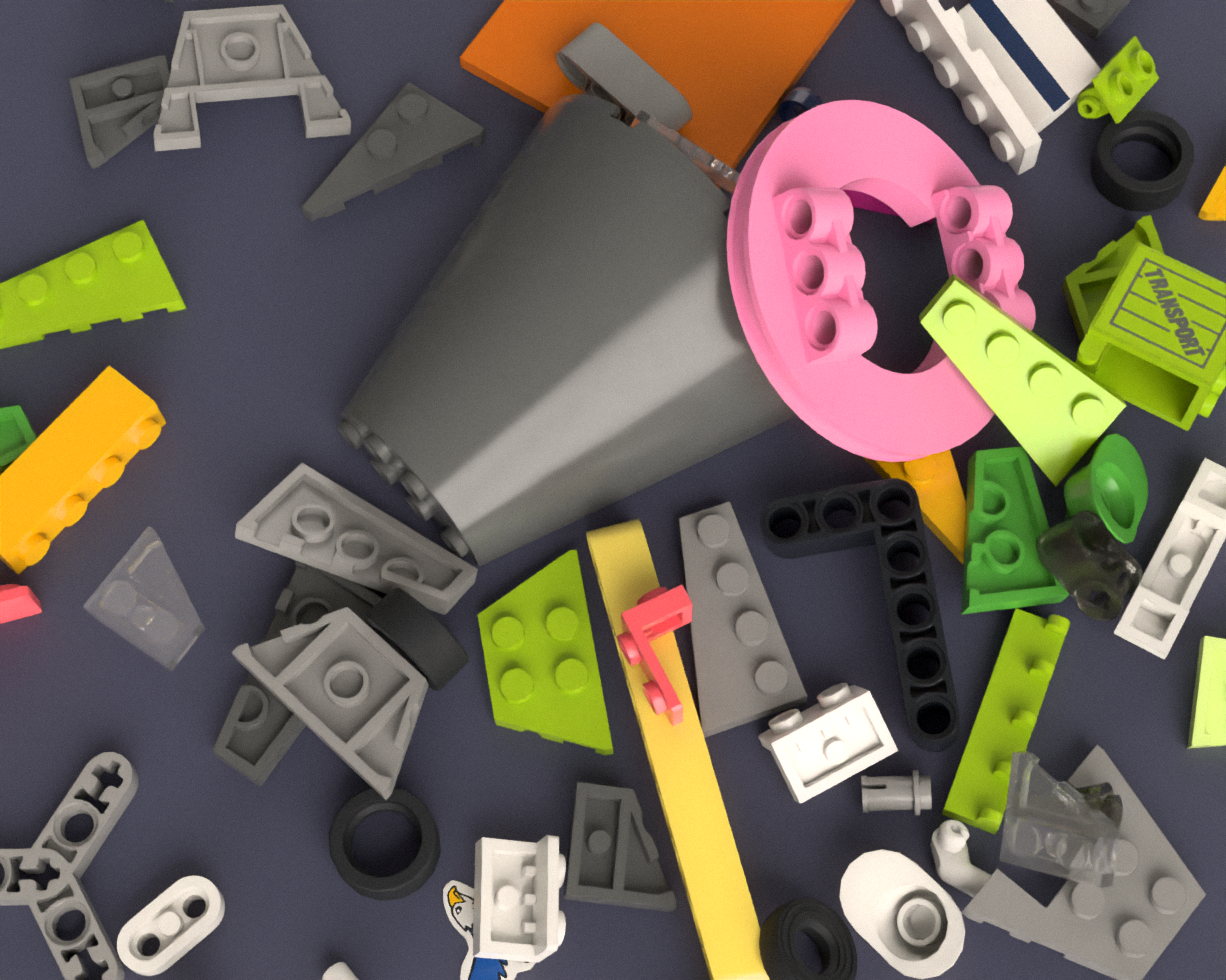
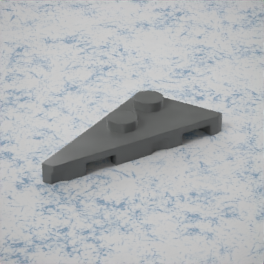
[301,82,486,222]

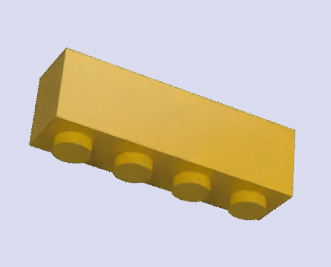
[0,365,166,575]

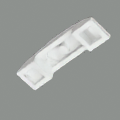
[1114,458,1226,660]

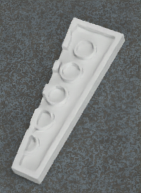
[880,0,1042,175]

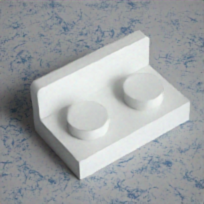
[758,683,898,804]

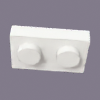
[473,835,566,962]

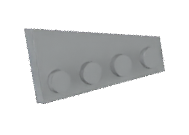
[235,463,478,615]
[679,501,807,738]

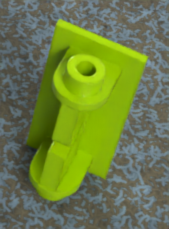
[1077,35,1159,124]

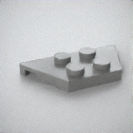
[232,607,429,800]

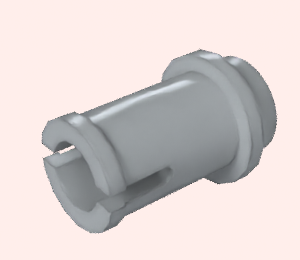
[861,770,932,816]

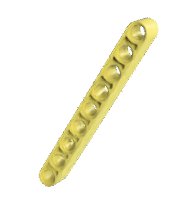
[586,518,770,980]

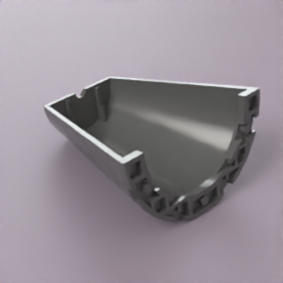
[336,94,798,567]

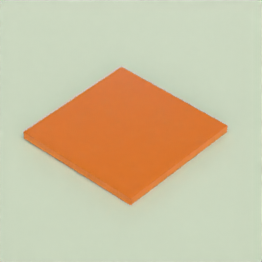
[459,0,856,189]

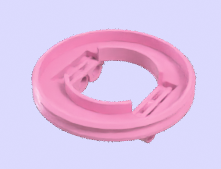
[727,100,1036,462]

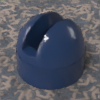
[778,86,822,122]

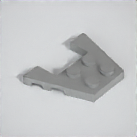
[153,4,351,151]
[961,745,1206,980]

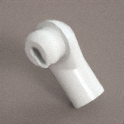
[930,820,991,898]

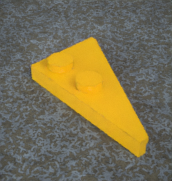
[862,449,966,564]

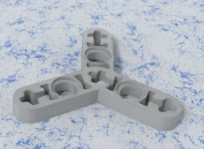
[0,752,139,980]

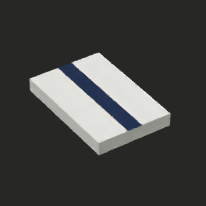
[958,0,1101,133]

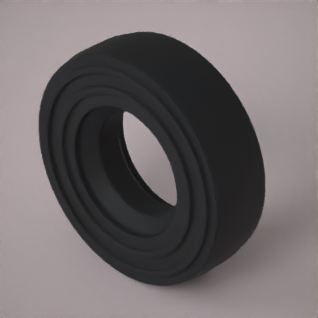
[759,898,857,980]

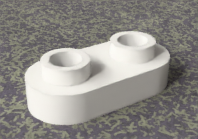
[117,876,225,976]

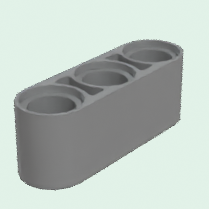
[556,22,693,139]

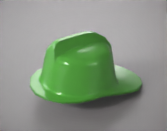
[1063,433,1148,544]

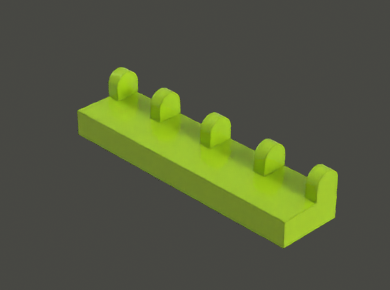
[941,608,1070,835]

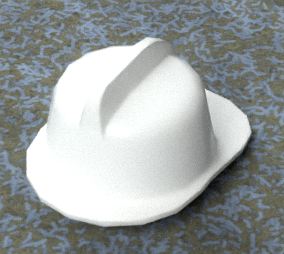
[839,849,965,979]

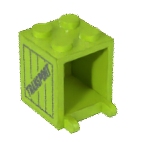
[1075,241,1226,431]

